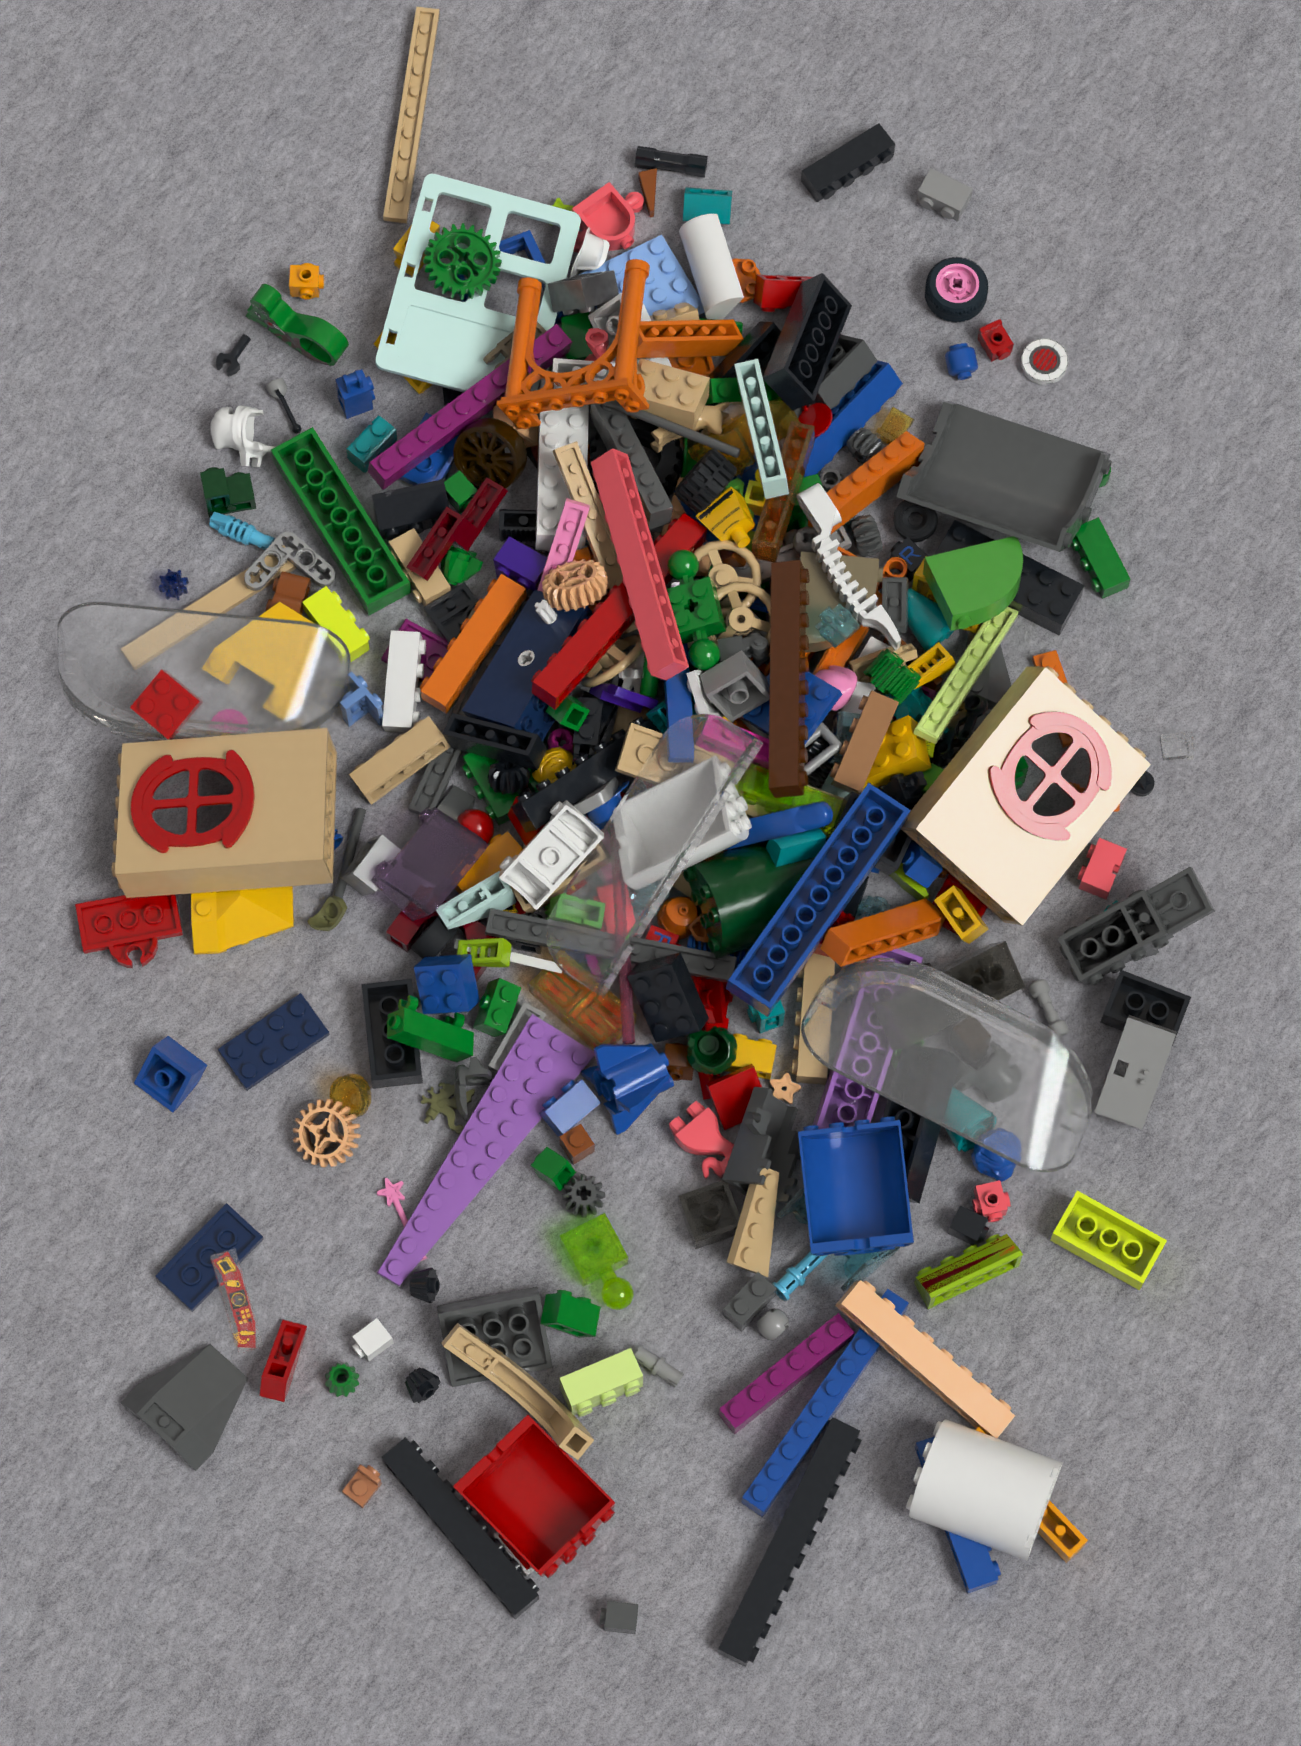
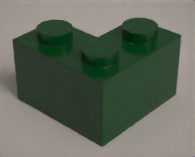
[200,467,257,517]

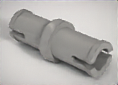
[634,1345,684,1387]

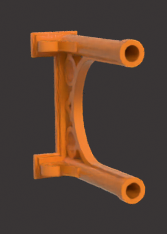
[496,259,650,429]

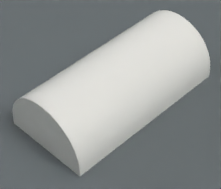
[679,214,744,320]

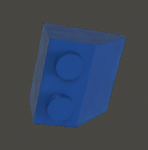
[134,1036,207,1112]

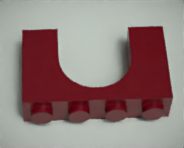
[386,885,499,983]

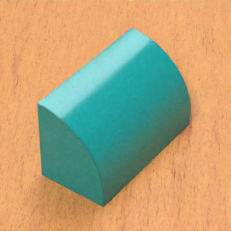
[683,187,733,224]
[766,828,826,867]

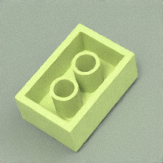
[559,1348,643,1417]

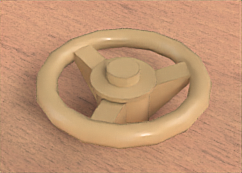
[694,540,762,618]
[708,582,771,659]
[581,635,643,687]

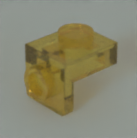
[876,407,915,444]

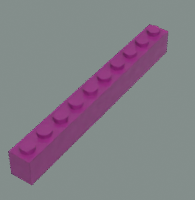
[368,324,572,490]

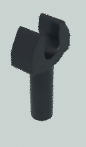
[216,334,251,377]

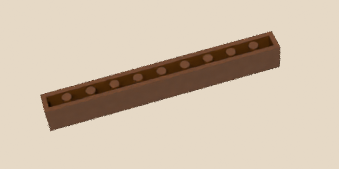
[769,560,810,798]

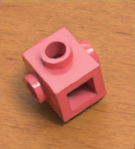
[972,1180,1011,1222]

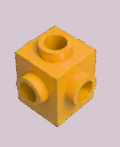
[289,263,324,300]

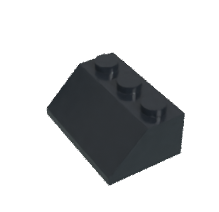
[372,479,449,540]

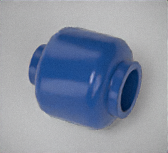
[945,343,978,380]

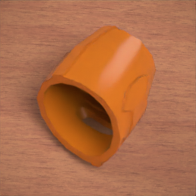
[656,897,699,940]

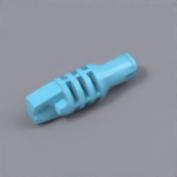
[209,512,275,550]

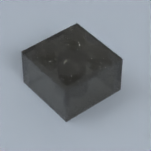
[678,1180,740,1250]

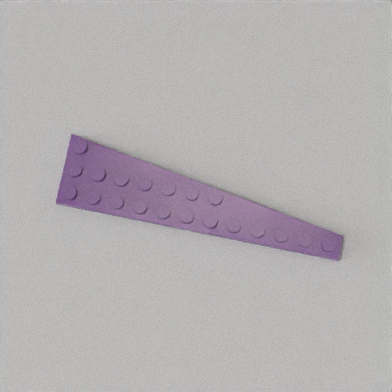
[377,1014,595,1286]

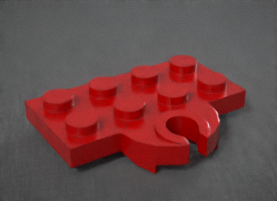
[75,895,183,968]

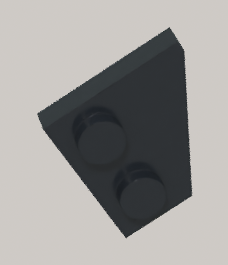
[424,583,478,644]

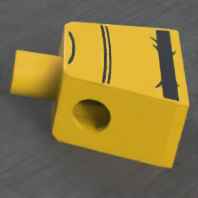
[696,486,755,548]

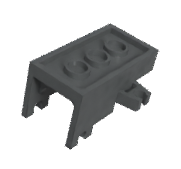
[722,1087,801,1204]

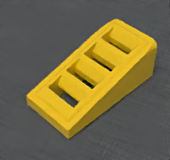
[907,642,956,689]

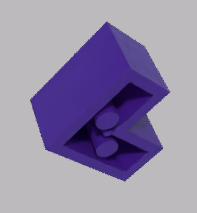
[493,536,547,591]

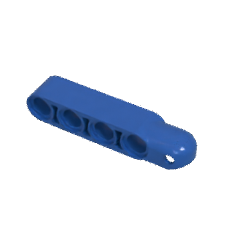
[723,801,833,851]

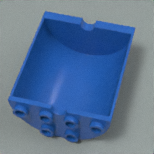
[798,1117,914,1256]

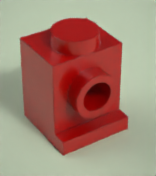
[977,319,1014,362]

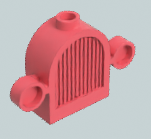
[572,182,644,253]

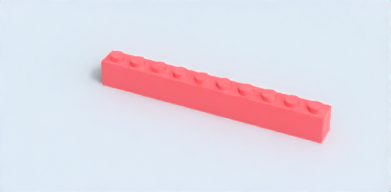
[591,448,689,681]

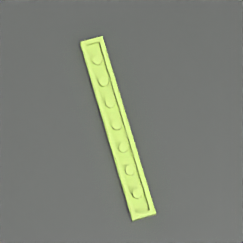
[914,607,1019,744]

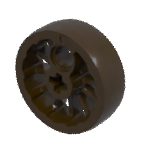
[453,418,527,489]

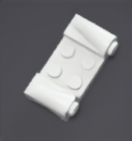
[499,800,604,910]

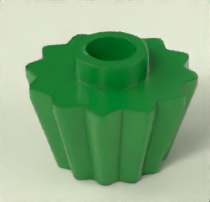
[325,1362,359,1397]

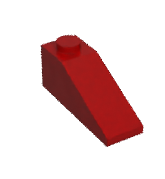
[753,274,832,312]
[259,1320,307,1402]

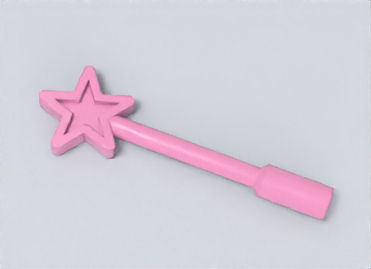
[377,1178,427,1261]

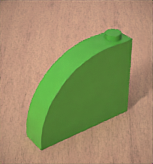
[923,536,1023,631]

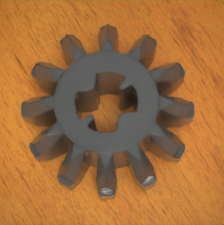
[846,427,886,465]
[850,514,883,557]
[562,1174,605,1218]

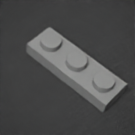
[488,1002,546,1073]

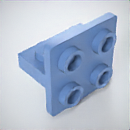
[340,671,383,727]

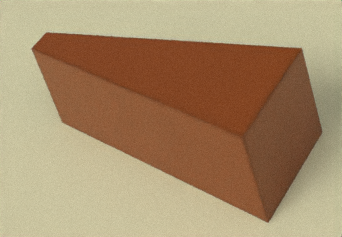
[638,168,657,218]
[711,549,746,567]

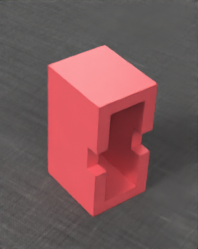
[1077,838,1127,900]

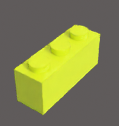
[302,586,370,666]

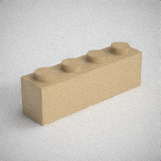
[349,716,451,805]

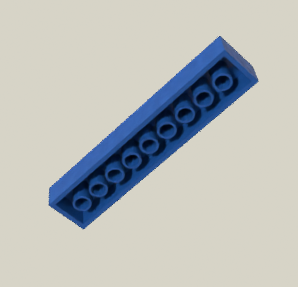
[726,783,911,1017]

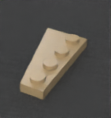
[727,1168,779,1277]

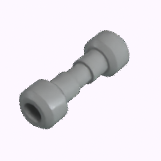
[1028,979,1069,1039]

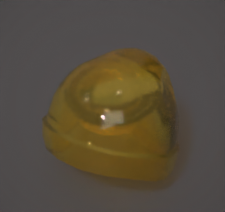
[330,1074,371,1117]

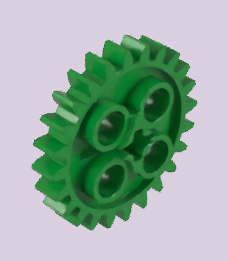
[423,223,502,300]

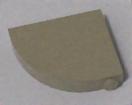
[800,551,883,653]

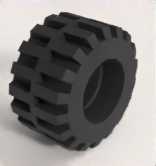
[674,448,737,514]

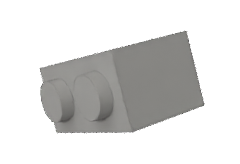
[916,168,973,221]

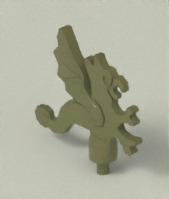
[421,1082,475,1134]

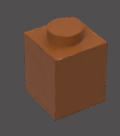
[559,1124,595,1165]

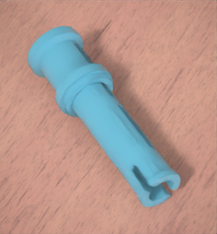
[772,1251,828,1301]

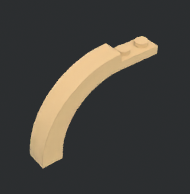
[441,1323,594,1460]

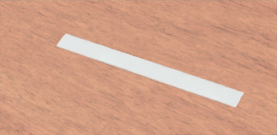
[454,939,564,973]

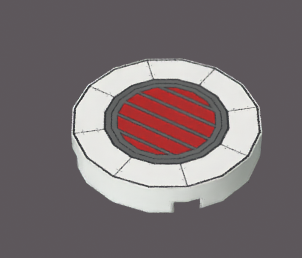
[1021,338,1068,385]

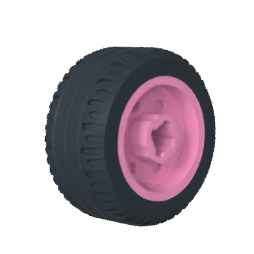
[925,257,988,323]

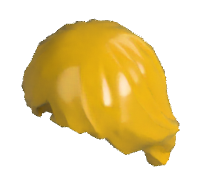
[532,747,573,783]

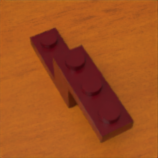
[406,477,508,581]

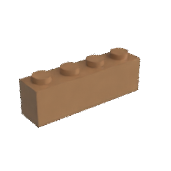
[830,690,899,795]

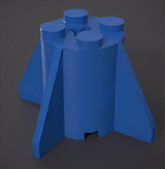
[581,1043,674,1135]

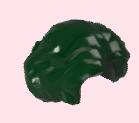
[687,1026,737,1075]

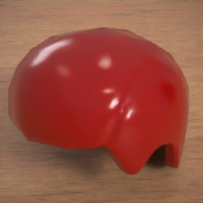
[457,808,494,848]

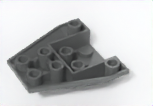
[120,1344,248,1471]

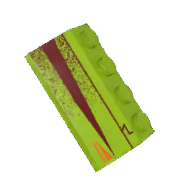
[914,1234,1023,1309]

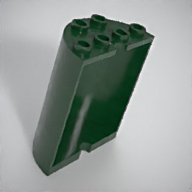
[683,840,815,959]

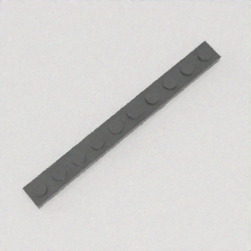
[408,600,527,819]
[485,908,737,983]

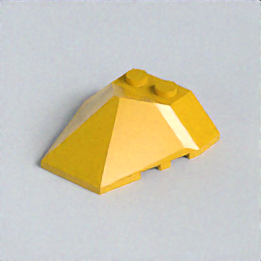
[191,886,294,955]

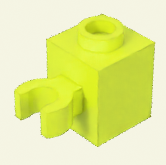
[744,469,772,518]

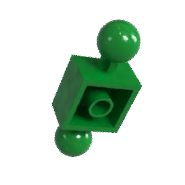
[667,550,726,671]

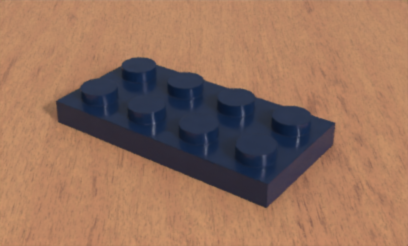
[218,993,330,1091]
[155,1203,264,1312]

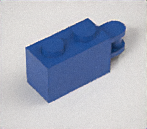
[335,369,375,419]

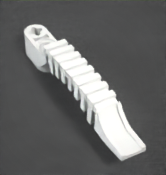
[796,483,901,651]

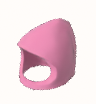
[815,665,857,711]

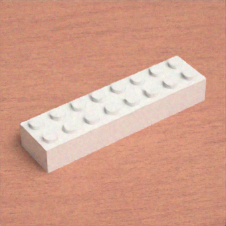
[535,371,589,551]

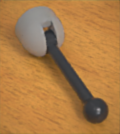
[266,378,302,433]

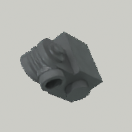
[717,633,769,662]

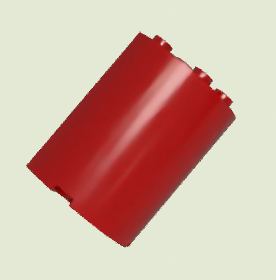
[453,1415,615,1578]

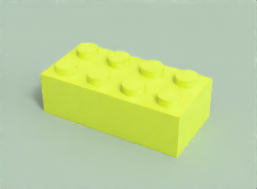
[1050,1190,1167,1291]

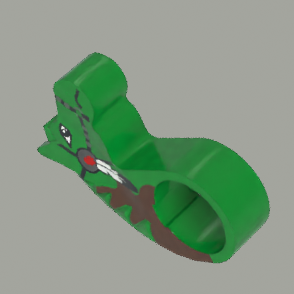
[246,284,349,366]

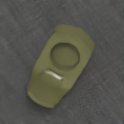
[307,896,347,931]

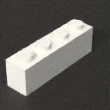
[382,630,426,733]

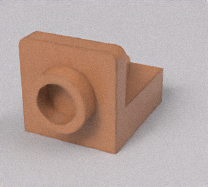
[342,1464,382,1508]

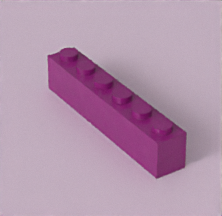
[718,1313,855,1434]

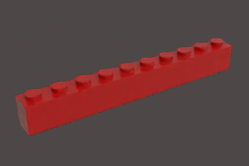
[531,513,707,710]

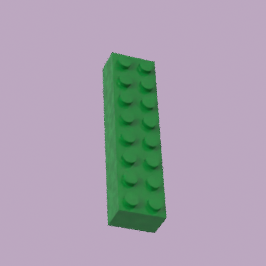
[271,427,411,616]

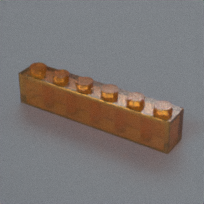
[752,421,815,563]

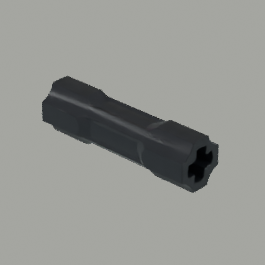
[635,146,708,178]

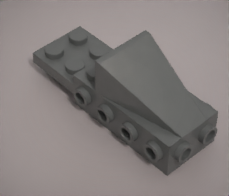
[1058,867,1215,986]

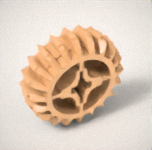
[542,559,609,612]
[293,1099,361,1167]

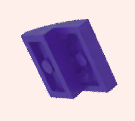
[589,684,658,713]

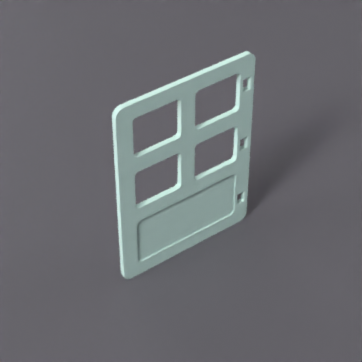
[375,174,581,392]

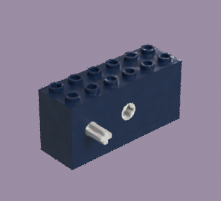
[462,590,593,741]

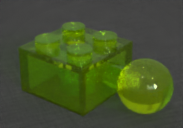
[559,1213,634,1310]

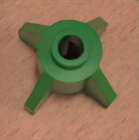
[441,545,483,586]

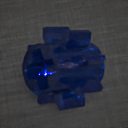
[158,569,189,600]

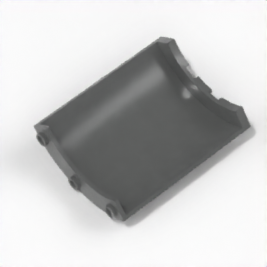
[896,401,1112,552]

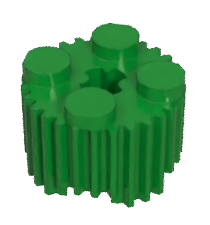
[863,649,922,705]

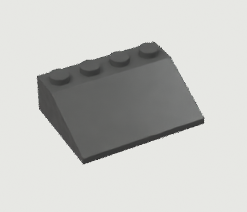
[437,1287,553,1387]

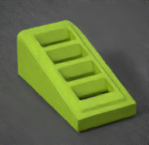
[457,938,511,967]

